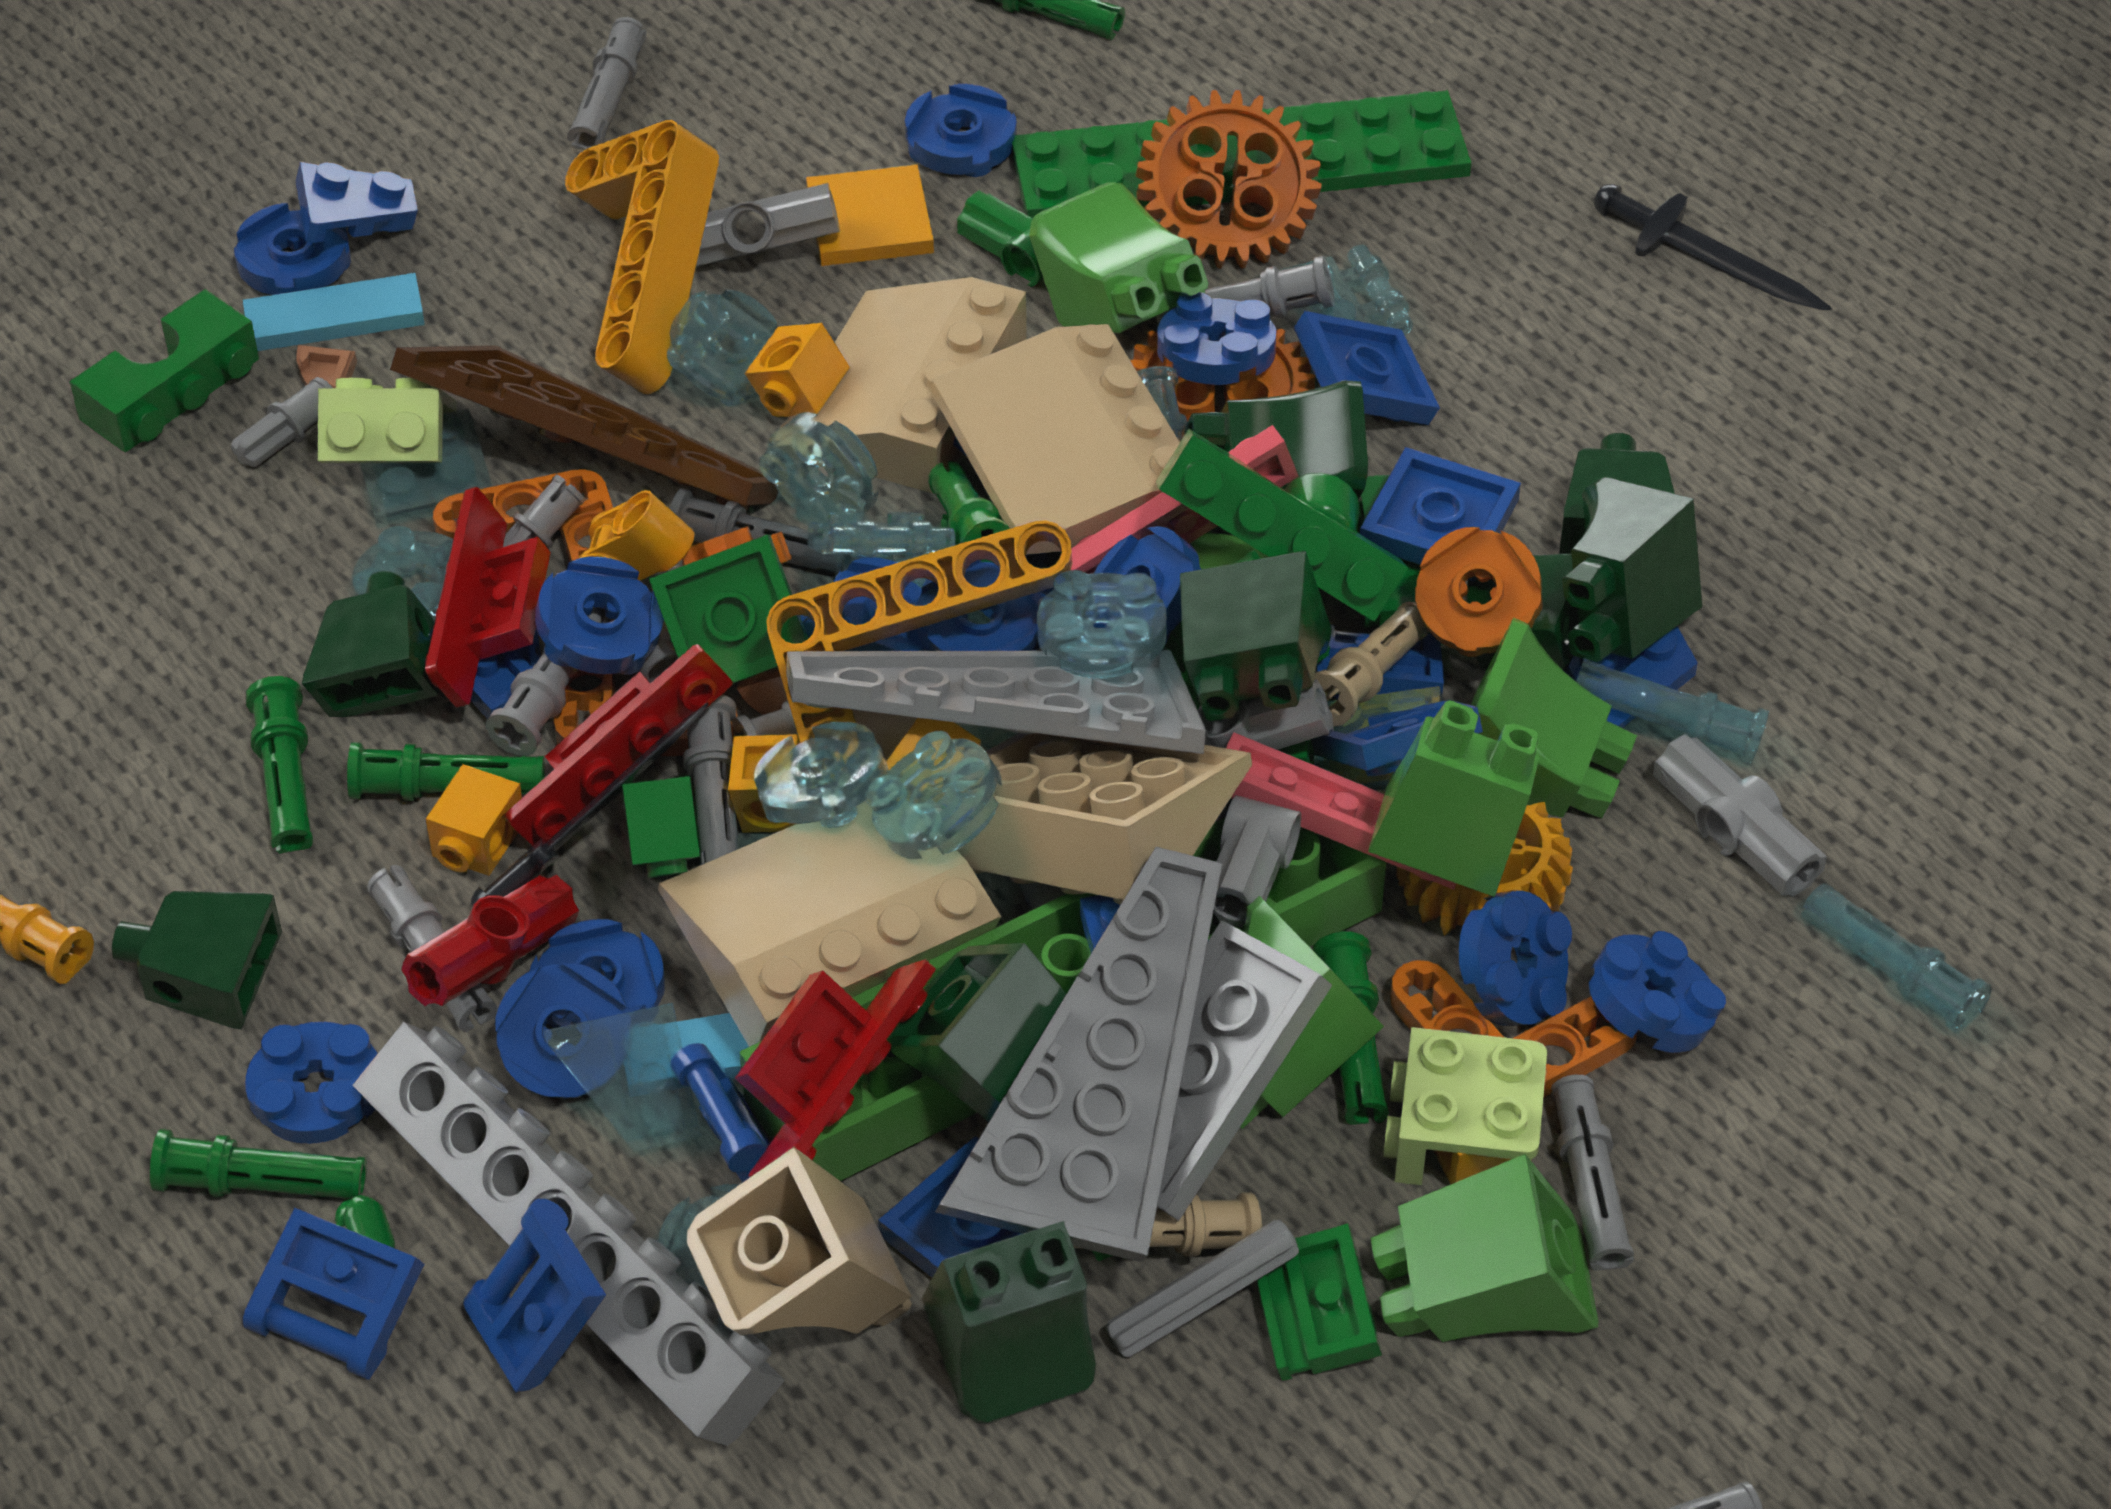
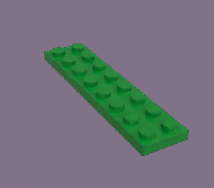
[1012,90,1472,218]

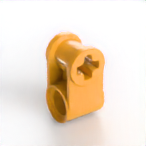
[579,490,695,581]

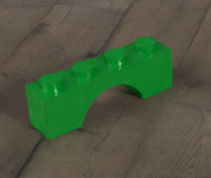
[1156,429,1408,622]

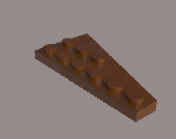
[390,345,782,511]

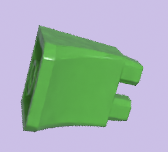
[1029,182,1208,333]
[1471,617,1637,818]
[1368,700,1539,897]
[1240,896,1384,1129]
[1371,1154,1599,1342]

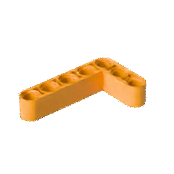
[565,120,719,394]
[766,520,1073,784]

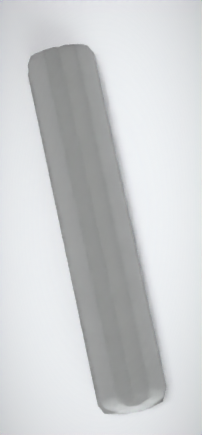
[1106,1220,1299,1357]

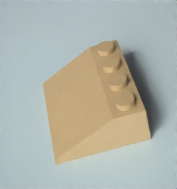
[773,277,1027,493]
[929,324,1180,554]
[920,733,1252,905]
[658,784,1001,1047]

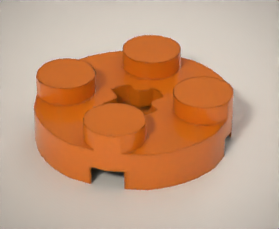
[1415,527,1542,657]

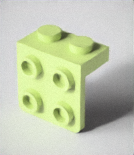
[318,378,457,463]
[1383,1027,1547,1185]

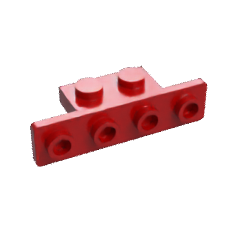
[425,487,551,708]
[505,644,733,846]
[735,959,936,1177]

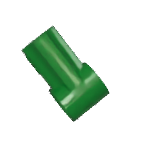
[957,190,1044,287]

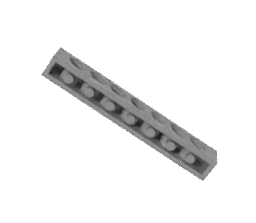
[353,1022,785,1446]

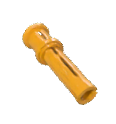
[0,894,94,984]

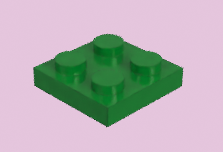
[649,535,808,684]

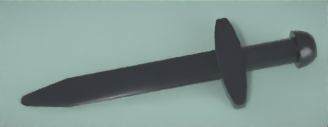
[1594,184,1833,310]
[471,702,709,907]

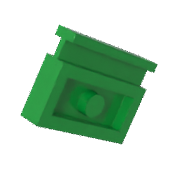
[1257,1223,1382,1381]

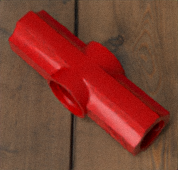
[401,875,579,1006]

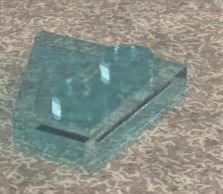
[543,1003,701,1152]

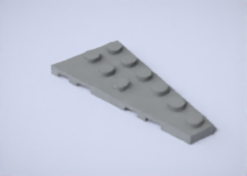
[786,650,1206,754]
[935,847,1222,1262]

